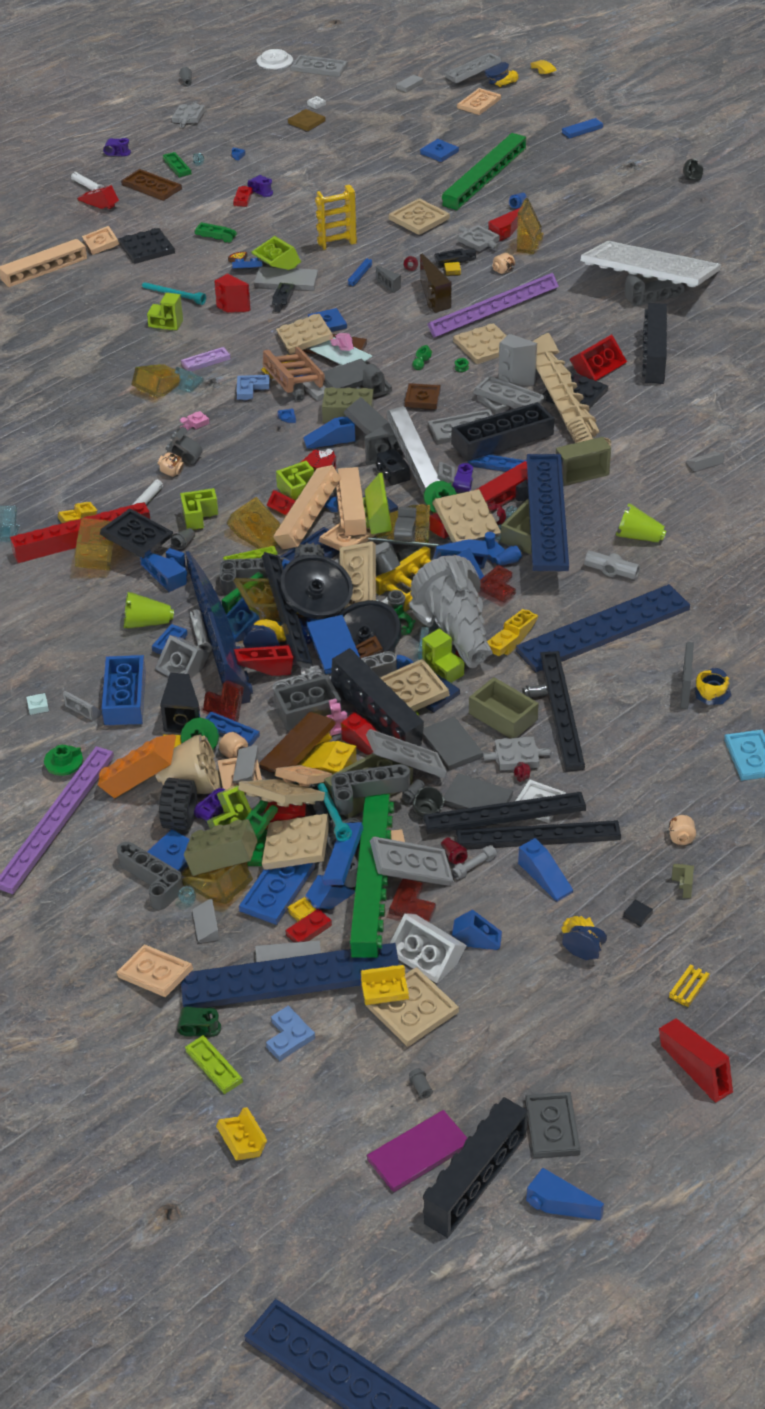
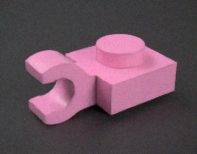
[330,333,354,351]
[180,411,209,430]
[326,699,348,736]

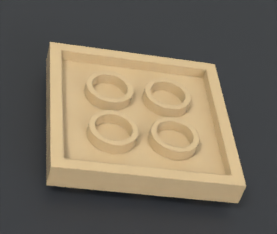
[389,198,450,235]
[276,314,333,354]
[453,323,507,364]
[433,489,501,543]
[380,659,450,711]
[238,779,325,807]
[262,814,330,870]
[366,967,459,1047]

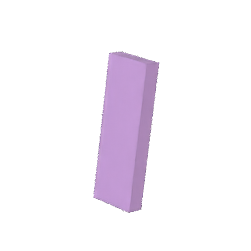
[181,347,231,372]

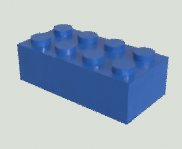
[102,655,146,726]

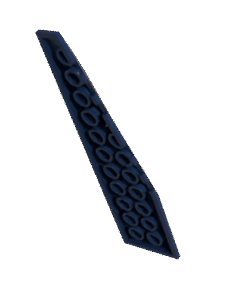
[185,551,253,706]

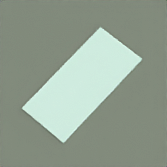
[307,337,372,365]
[368,538,440,548]

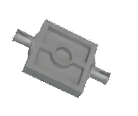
[172,101,205,128]
[458,225,499,252]
[483,737,551,771]

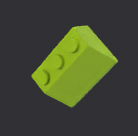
[251,236,301,270]
[363,473,392,534]

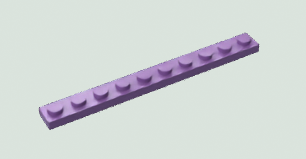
[427,273,559,338]
[0,746,114,894]

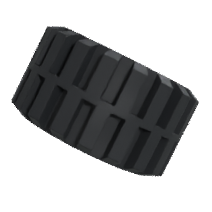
[159,777,197,830]

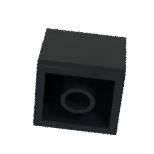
[160,672,201,733]

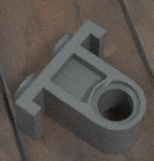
[356,364,392,398]
[165,426,203,465]
[394,507,417,542]
[376,547,401,576]

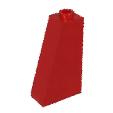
[659,1018,733,1103]

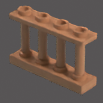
[263,347,325,393]

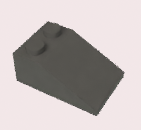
[365,422,405,465]

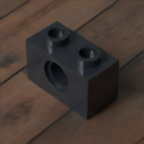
[376,449,410,486]

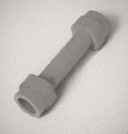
[451,845,497,880]

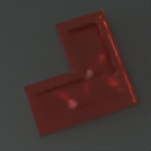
[480,565,516,603]
[203,680,244,722]
[389,878,436,923]

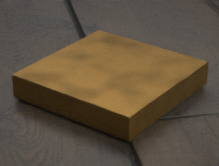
[288,109,326,131]

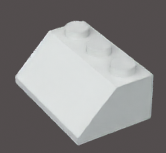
[390,914,467,983]

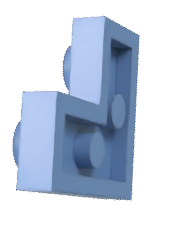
[237,375,270,400]
[266,1005,315,1061]

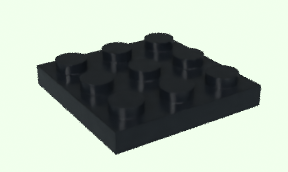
[118,228,175,264]
[542,371,608,408]
[99,508,173,558]

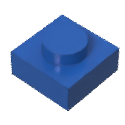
[166,548,186,567]

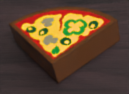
[228,252,248,262]

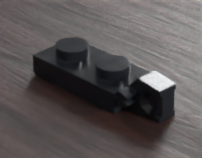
[434,248,476,266]
[272,282,295,312]

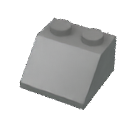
[155,635,209,679]

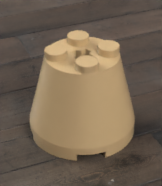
[155,735,221,794]

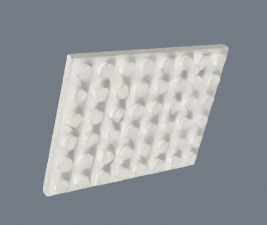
[580,241,721,287]

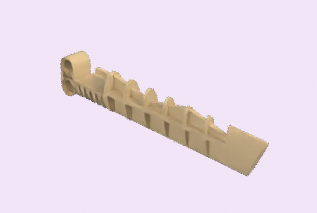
[532,333,611,447]

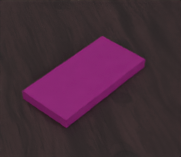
[367,1110,467,1193]

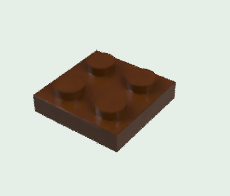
[405,383,441,410]

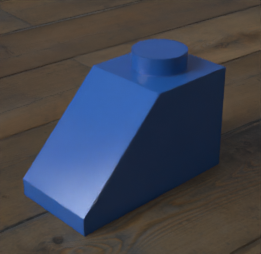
[305,875,355,910]
[452,909,502,950]

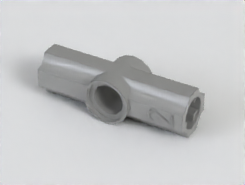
[584,550,640,580]

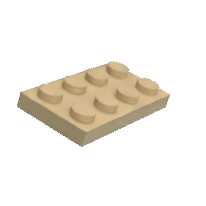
[340,541,376,607]

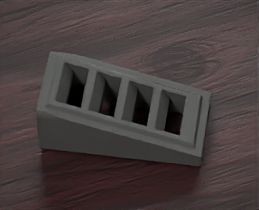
[376,265,401,293]

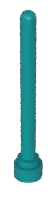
[142,282,206,305]
[317,783,352,841]

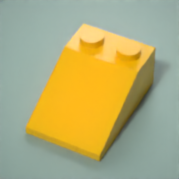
[296,741,357,783]

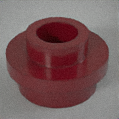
[403,256,418,271]
[514,762,530,782]

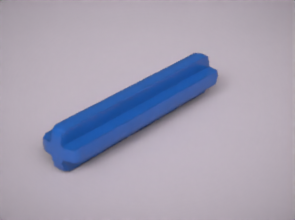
[348,258,372,286]

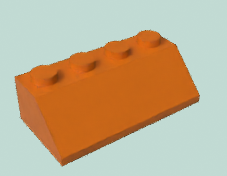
[98,734,176,798]

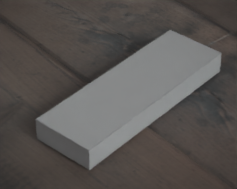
[255,941,321,962]

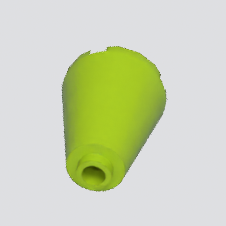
[616,503,667,543]
[124,592,174,629]

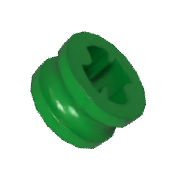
[454,358,469,372]

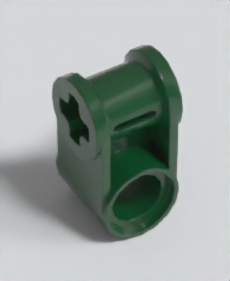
[177,1007,221,1037]

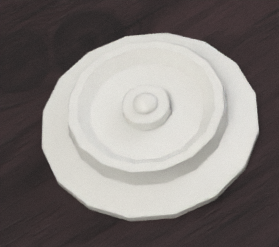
[256,49,293,70]

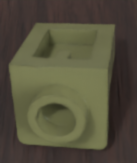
[672,864,694,898]

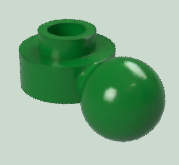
[412,345,432,370]

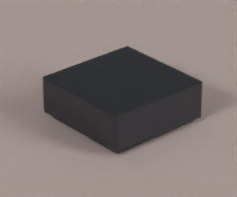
[623,899,653,927]

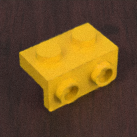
[361,965,409,1005]
[216,1107,267,1161]

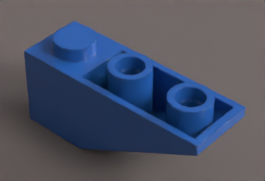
[303,416,355,449]

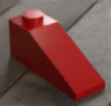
[77,185,119,209]
[488,207,524,241]
[234,645,293,676]
[341,713,378,755]

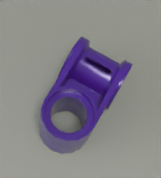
[103,138,131,156]
[247,175,273,197]
[453,463,473,493]
[194,788,226,825]

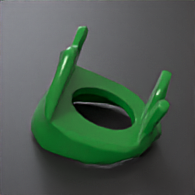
[394,605,416,636]

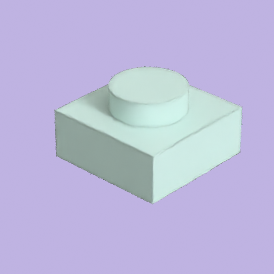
[26,693,49,715]

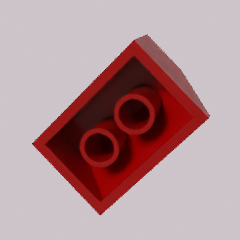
[569,334,627,381]

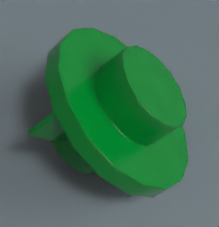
[423,481,456,513]
[181,718,219,751]
[44,744,83,776]

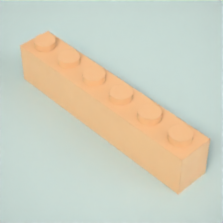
[0,239,87,287]
[273,465,341,550]
[336,467,366,535]

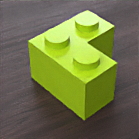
[147,293,183,330]
[276,461,314,500]
[180,488,218,530]
[422,629,464,683]
[207,785,251,829]

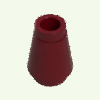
[441,837,468,865]

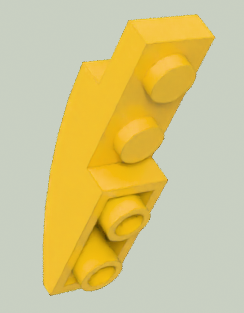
[488,609,538,656]

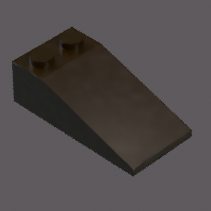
[420,253,452,313]

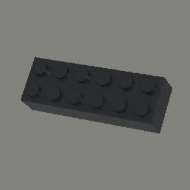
[642,303,667,384]
[451,402,555,461]
[331,648,424,746]
[423,1097,528,1238]

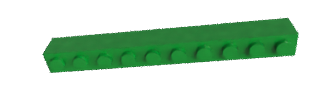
[442,133,526,210]
[350,794,394,957]

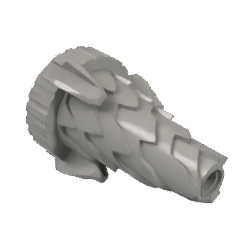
[409,555,493,668]

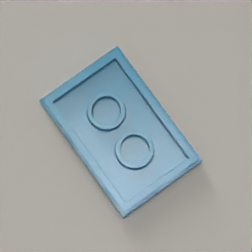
[724,730,765,781]

